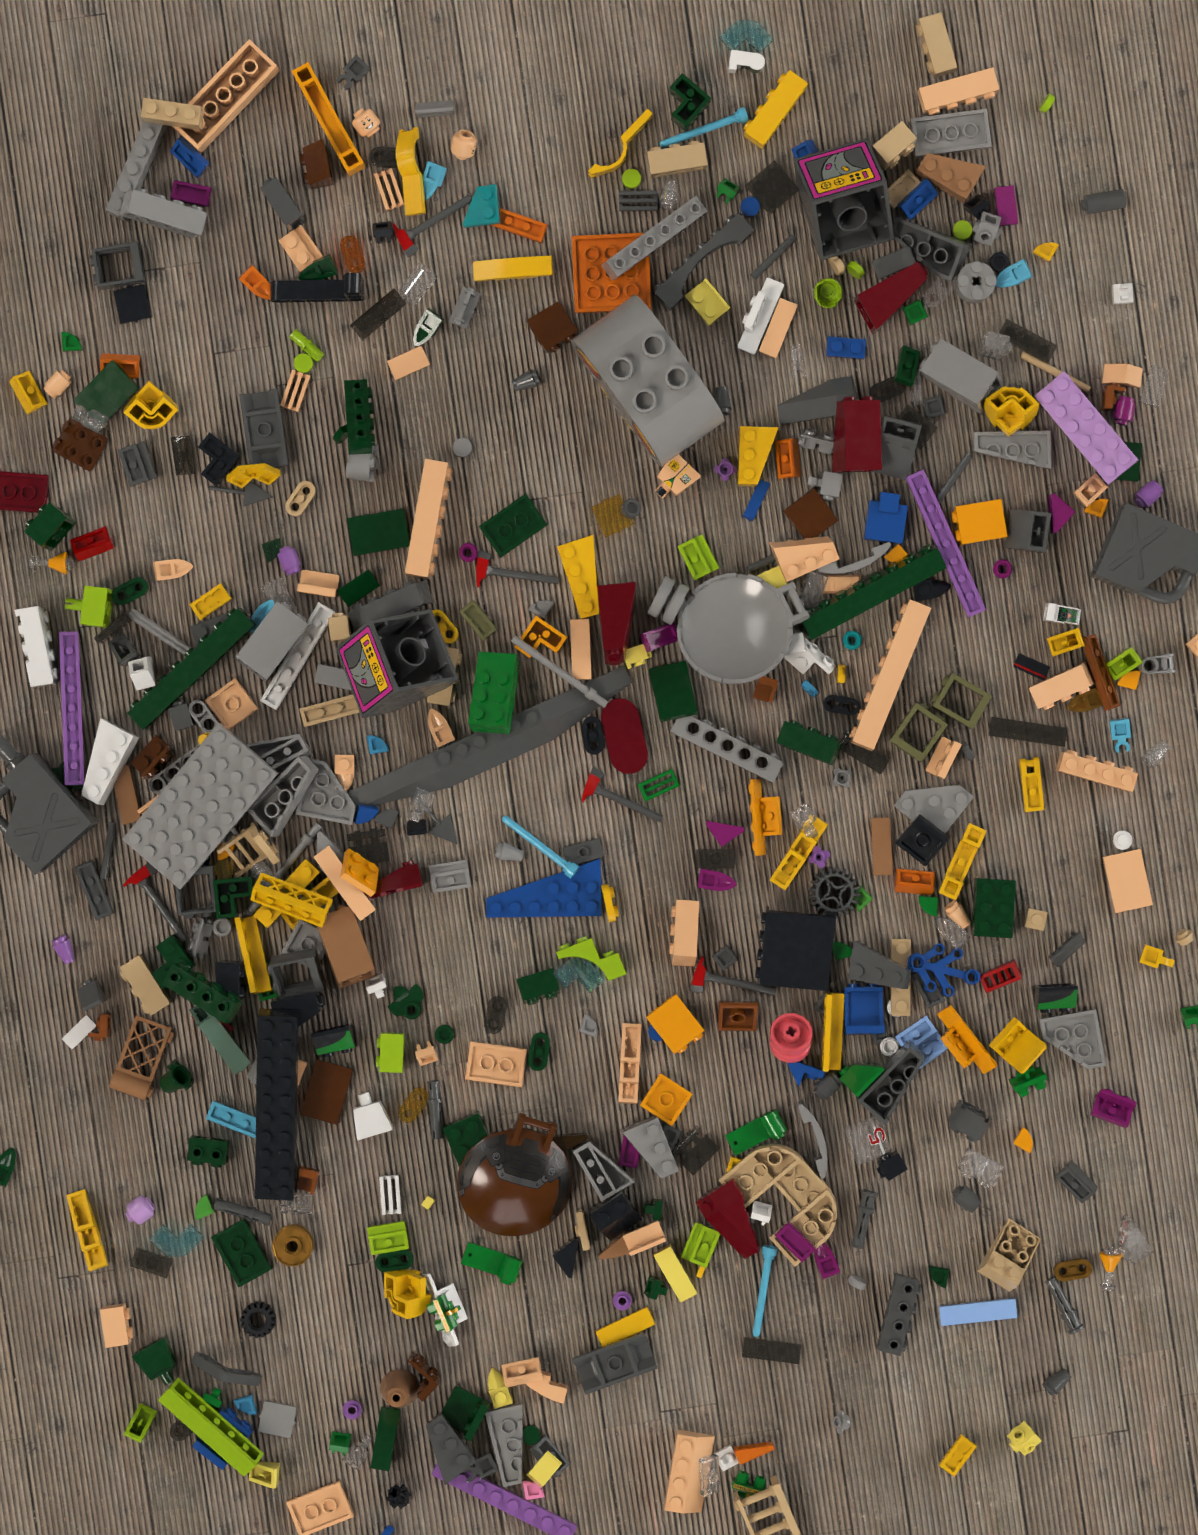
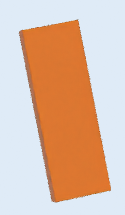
[490,208,548,244]

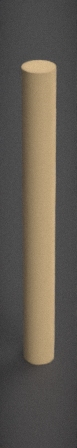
[1020,351,1091,394]

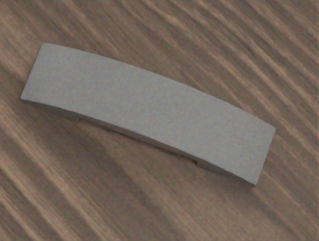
[816,542,891,575]
[797,1102,828,1179]

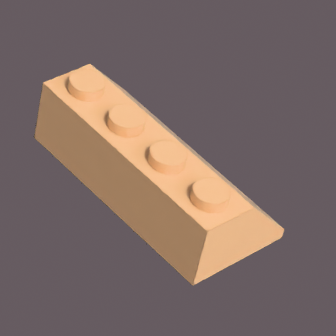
[664,1429,715,1514]

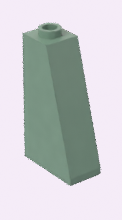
[189,1006,251,1074]

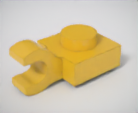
[1139,944,1175,969]

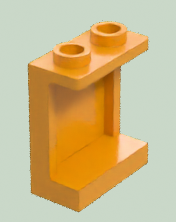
[951,499,1008,546]
[646,993,704,1054]

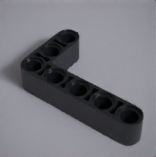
[270,273,364,303]

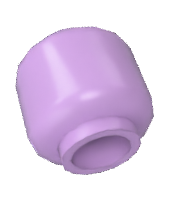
[125,1196,155,1224]

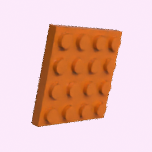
[571,233,652,314]

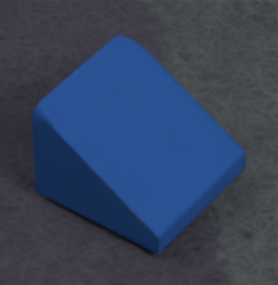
[791,140,818,158]

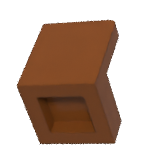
[753,676,779,703]
[297,1166,320,1195]

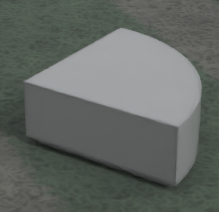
[528,600,554,619]
[579,1013,598,1038]

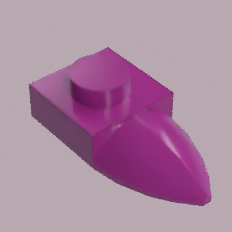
[697,868,737,891]
[814,1243,840,1280]

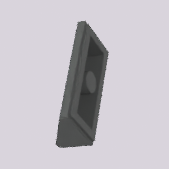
[1048,932,1085,967]
[1055,1160,1098,1203]
[528,1435,570,1478]

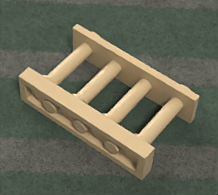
[733,1475,801,1535]

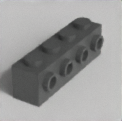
[876,1273,922,1356]

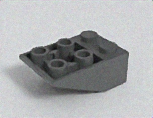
[872,415,922,480]

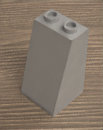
[920,339,1003,415]
[234,601,308,682]

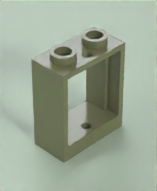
[931,673,992,729]
[888,702,948,762]

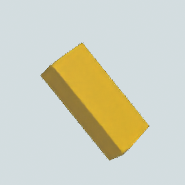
[9,371,47,415]

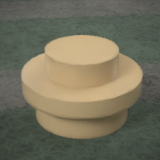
[1175,929,1194,946]

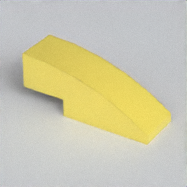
[653,1244,698,1302]

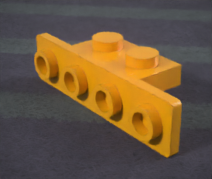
[748,778,782,856]
[937,1005,998,1074]

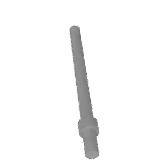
[511,635,608,708]
[245,822,322,916]

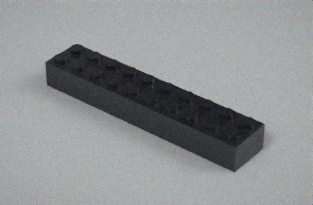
[255,1008,299,1201]

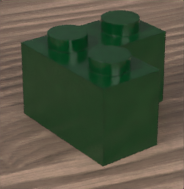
[669,73,711,132]
[213,876,255,919]
[152,934,197,989]

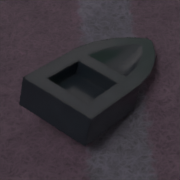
[912,579,951,602]

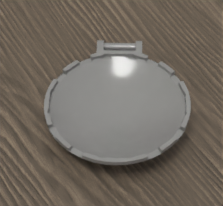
[677,573,810,684]

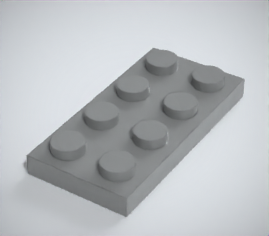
[910,108,992,158]

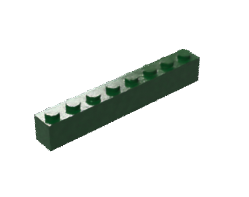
[801,544,947,640]
[127,608,257,730]

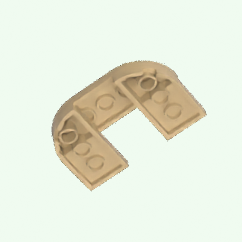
[719,1144,837,1267]

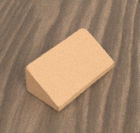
[387,346,430,381]
[501,1357,543,1387]

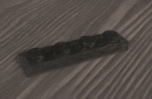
[988,717,1068,747]

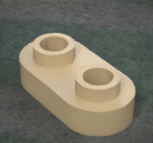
[285,481,316,517]

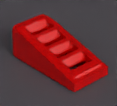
[980,959,1022,993]

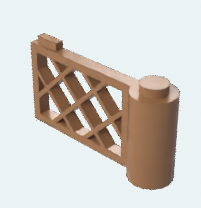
[109,1015,174,1100]

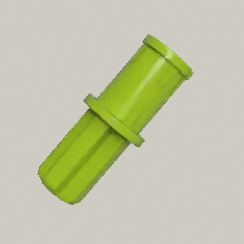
[289,329,324,362]

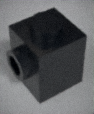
[876,1151,908,1181]

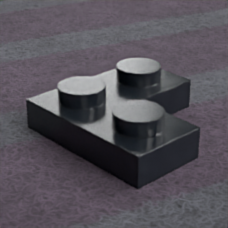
[198,432,240,487]

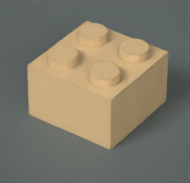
[872,121,917,171]

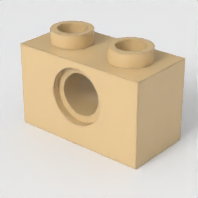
[328,612,352,643]

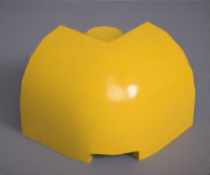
[123,380,178,429]
[984,386,1039,437]
[384,1269,432,1319]

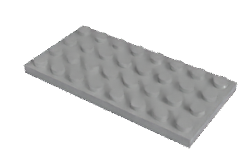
[122,723,279,890]

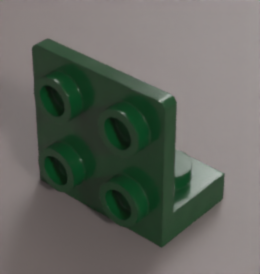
[442,1385,490,1441]

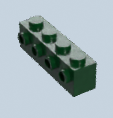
[344,379,375,455]
[162,962,243,1023]

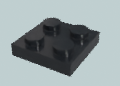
[895,814,950,867]

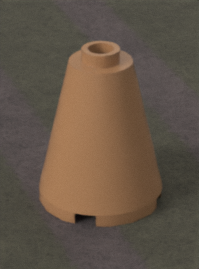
[380,1369,418,1408]

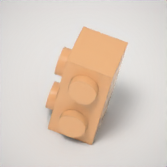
[100,1303,134,1348]

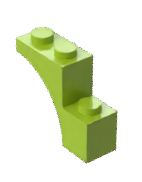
[556,935,626,981]

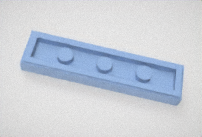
[939,1298,1017,1326]

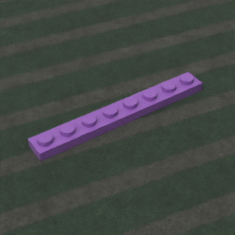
[905,469,986,618]
[59,631,84,786]
[431,1463,577,1535]

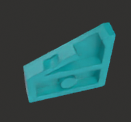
[463,184,500,228]

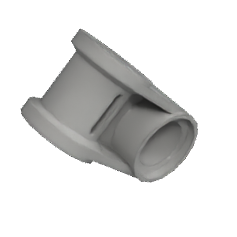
[1137,653,1176,675]

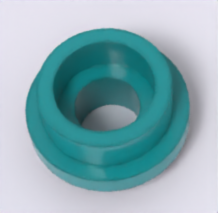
[842,631,862,650]

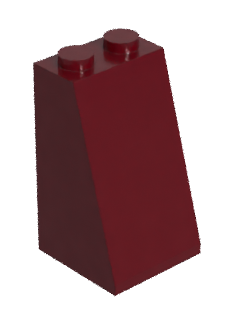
[854,262,928,335]
[832,396,882,473]
[597,582,637,666]

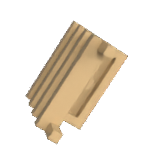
[216,822,280,877]

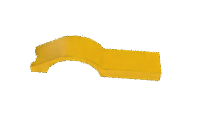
[588,108,653,178]
[396,127,426,216]

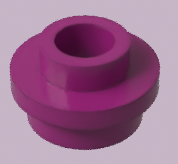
[459,543,478,562]
[993,559,1012,579]

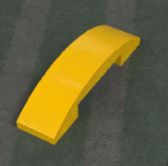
[938,823,987,901]

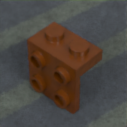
[527,302,579,353]
[52,418,108,471]

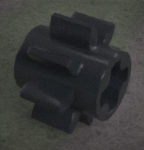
[386,1484,411,1509]

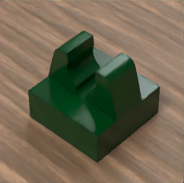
[644,1198,663,1221]
[644,1275,668,1300]

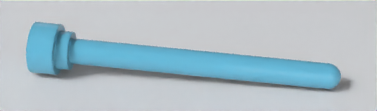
[660,107,749,148]
[502,816,580,879]
[752,1245,778,1337]

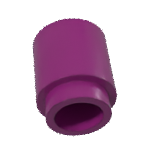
[1113,396,1136,426]

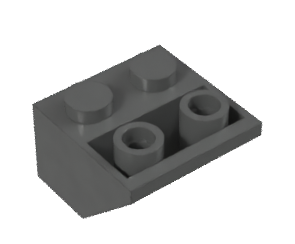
[1004,510,1051,553]

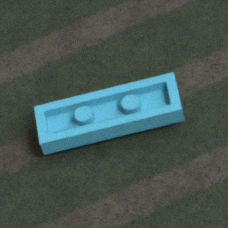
[206,1100,256,1139]

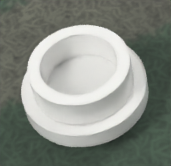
[1113,831,1132,850]
[880,1037,899,1056]

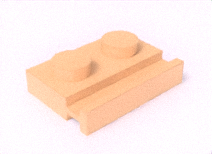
[278,225,323,273]

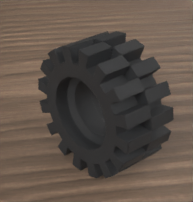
[240,1301,276,1338]

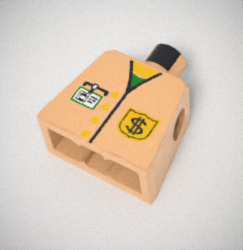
[655,454,701,499]

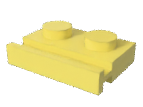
[685,279,730,326]

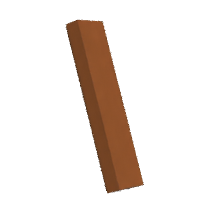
[1082,634,1120,711]

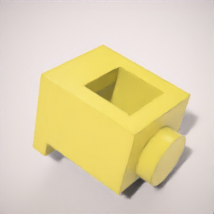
[625,644,652,669]

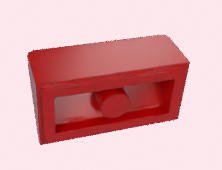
[70,526,114,561]

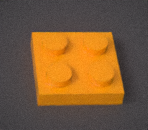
[340,848,379,897]
[640,1073,693,1126]

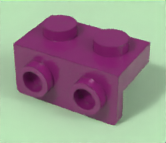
[1090,1089,1137,1128]

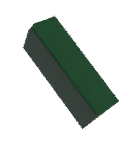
[337,569,380,607]

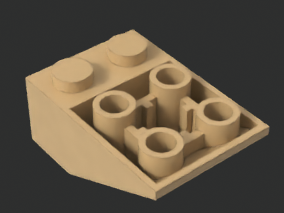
[977,1219,1041,1292]

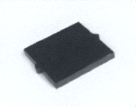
[113,284,152,324]

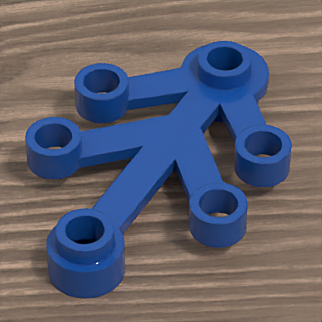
[907,943,980,997]

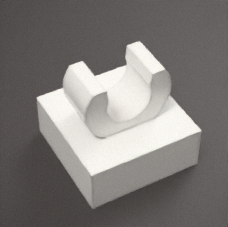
[1112,283,1133,305]
[365,973,387,999]
[750,1201,772,1226]
[714,1444,739,1471]

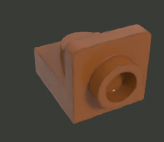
[1101,383,1126,411]
[88,1013,111,1041]

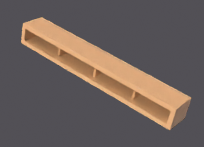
[849,599,931,751]

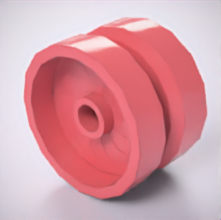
[769,1013,813,1063]

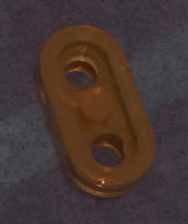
[340,236,366,273]

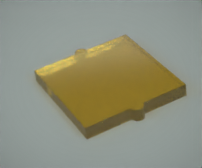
[591,494,634,538]

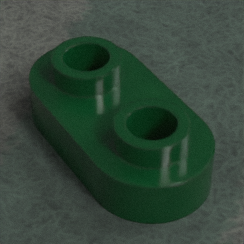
[111,577,149,606]
[528,1032,550,1071]
[375,1249,414,1272]

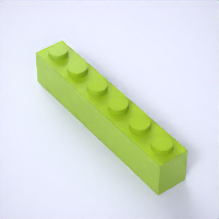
[158,1377,264,1477]

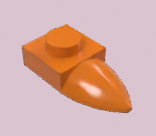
[239,264,270,300]

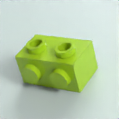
[376,1032,405,1073]

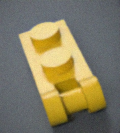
[1019,757,1044,812]

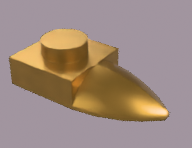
[1067,687,1103,712]

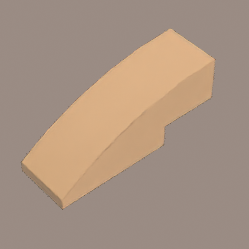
[570,619,591,680]
[526,1371,568,1404]

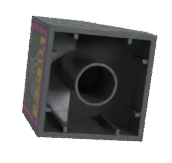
[793,138,894,261]
[336,609,458,718]

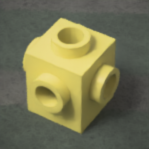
[1007,1421,1042,1456]

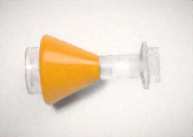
[29,552,73,575]
[1099,1247,1122,1291]

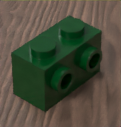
[516,968,560,1005]
[187,1135,230,1168]

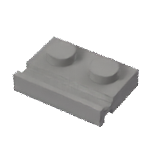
[429,859,471,893]

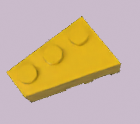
[737,426,779,487]

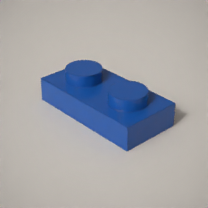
[170,136,209,178]
[897,179,938,220]
[826,336,866,360]

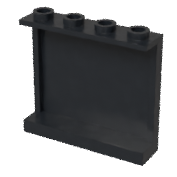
[755,906,836,991]

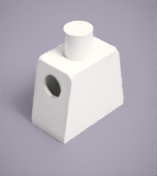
[353,1092,394,1141]

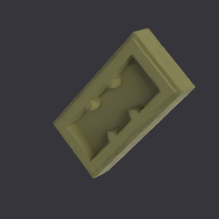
[459,599,498,641]

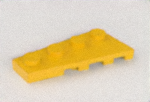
[557,535,599,619]

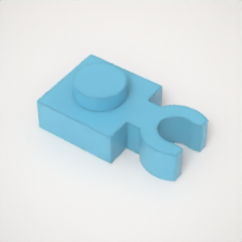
[1109,718,1131,753]

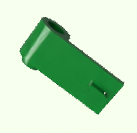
[725,1109,787,1156]
[461,1242,523,1285]

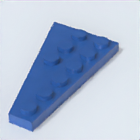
[486,858,601,918]

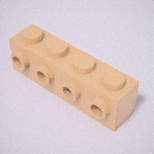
[917,67,1000,115]
[1055,750,1138,792]

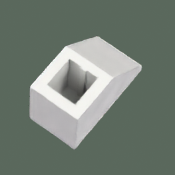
[128,656,155,691]

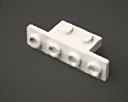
[738,278,784,355]
[784,627,836,674]
[421,1273,468,1347]

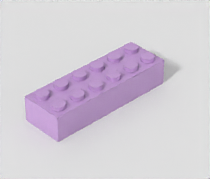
[1034,371,1139,485]

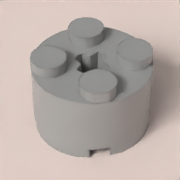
[955,261,996,303]
[346,444,379,482]

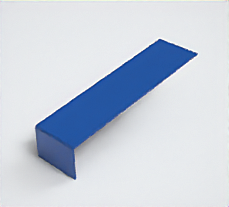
[742,479,770,522]

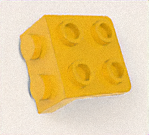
[989,1017,1047,1074]

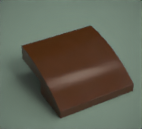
[783,488,838,539]

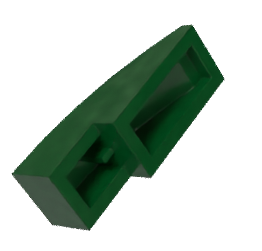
[370,1406,400,1471]

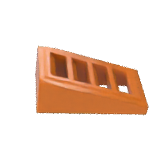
[733,1441,775,1465]

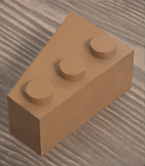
[915,153,986,204]

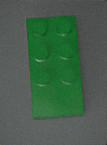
[468,651,520,734]

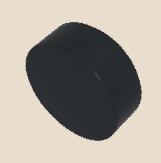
[989,252,1009,273]

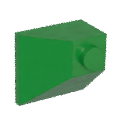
[838,1063,885,1097]

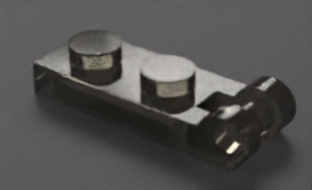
[838,730,891,774]

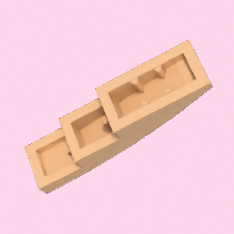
[313,845,376,921]
[618,1023,642,1104]

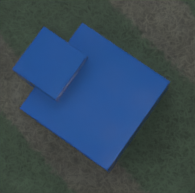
[863,492,908,545]

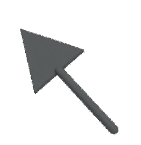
[208,481,273,507]
[414,796,458,845]

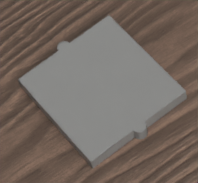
[258,1400,297,1439]

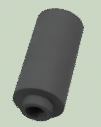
[1081,189,1126,215]

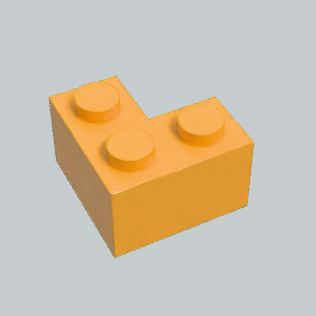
[514,616,568,659]

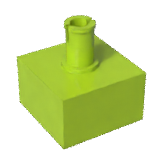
[65,585,113,629]

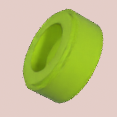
[1039,93,1055,113]
[622,169,641,189]
[952,220,972,241]
[846,261,865,279]
[294,353,313,373]

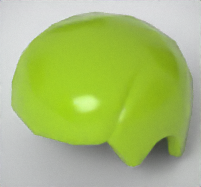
[813,278,842,309]

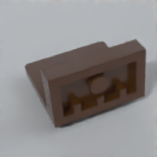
[130,735,174,779]
[408,1351,441,1402]

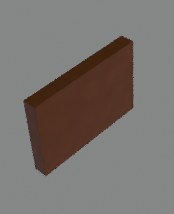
[301,1059,354,1125]

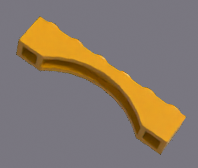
[292,62,366,177]

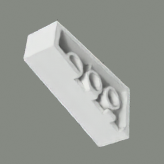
[14,606,59,687]
[81,718,139,805]

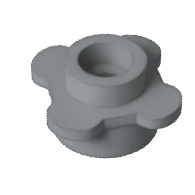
[832,768,852,788]
[832,1410,850,1434]

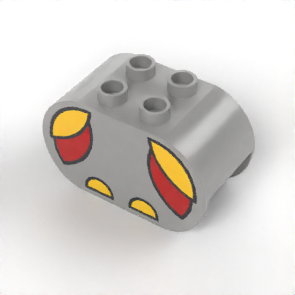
[571,294,725,467]

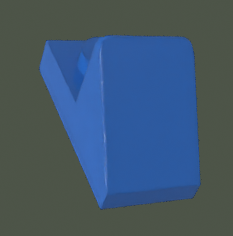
[787,1061,825,1087]

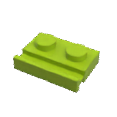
[677,534,719,581]
[367,1220,410,1255]
[680,1221,720,1268]

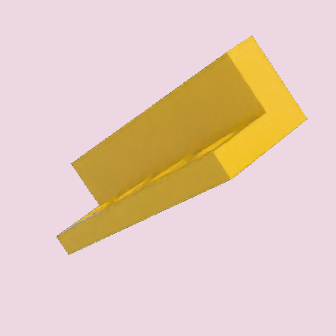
[250,872,333,928]
[234,916,273,995]
[821,992,844,1072]

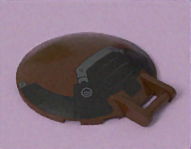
[457,1113,572,1236]

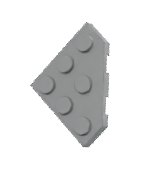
[296,758,356,825]
[893,785,974,833]
[1039,1009,1106,1069]

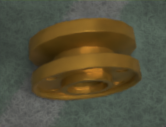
[272,1224,314,1267]

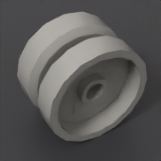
[647,576,690,625]

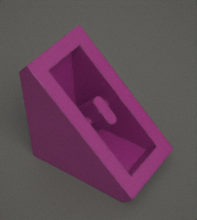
[1048,494,1075,534]
[705,821,744,847]

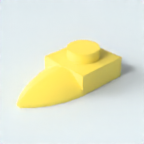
[488,1368,513,1409]

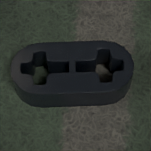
[823,695,860,715]

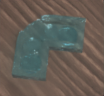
[719,20,773,53]
[553,958,605,993]
[149,1224,204,1257]

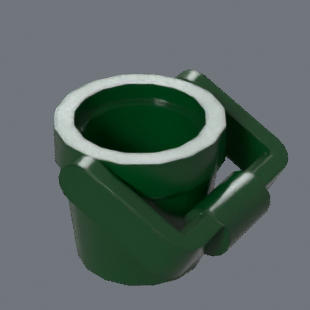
[159,1059,194,1093]

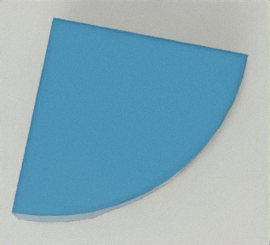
[800,680,819,698]
[367,735,389,754]
[233,1394,258,1415]

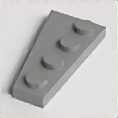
[973,430,1051,469]
[485,1403,523,1487]

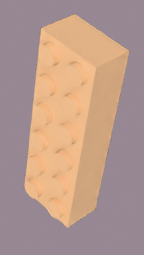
[172,39,279,154]
[405,459,452,580]

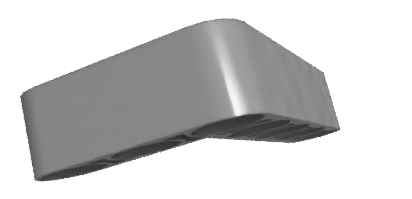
[149,700,220,793]

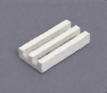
[379,1174,402,1215]

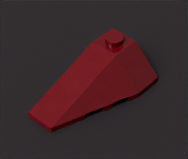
[364,860,424,900]
[695,1179,760,1259]

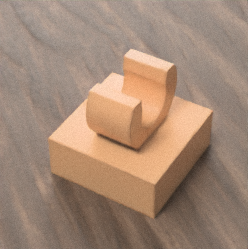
[415,1041,438,1066]

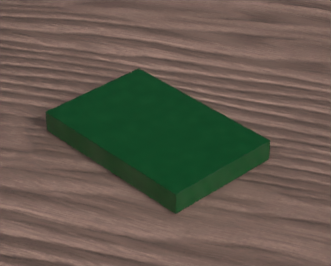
[73,360,140,428]
[479,493,547,558]
[347,508,410,556]
[648,661,698,723]
[211,1219,273,1288]

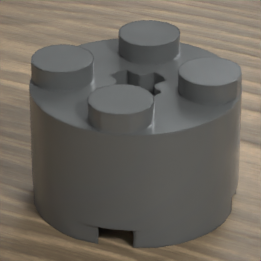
[947,1100,992,1143]

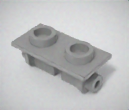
[449,287,481,329]
[798,428,834,455]
[188,917,213,958]

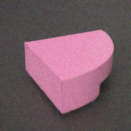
[523,1480,545,1500]

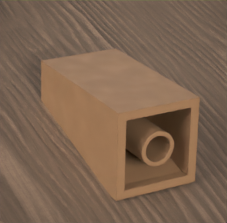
[316,905,375,989]

